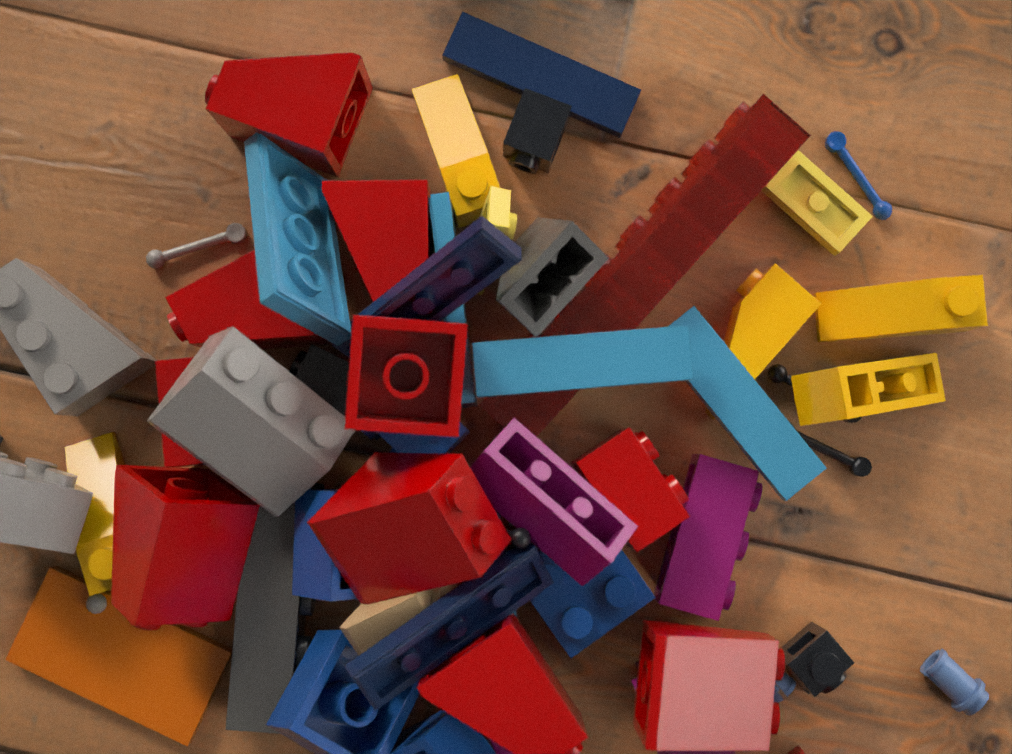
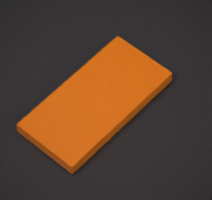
[5,566,232,746]

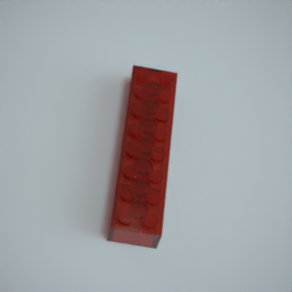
[479,94,811,437]

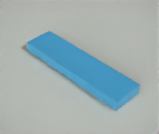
[668,306,826,501]
[472,325,694,398]

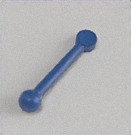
[825,131,893,220]

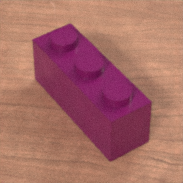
[470,418,638,587]
[654,454,763,621]

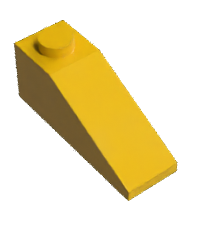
[412,74,500,228]
[705,263,822,419]
[813,275,988,342]
[791,353,946,426]
[65,432,125,596]

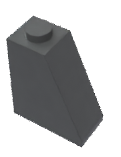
[496,217,609,338]

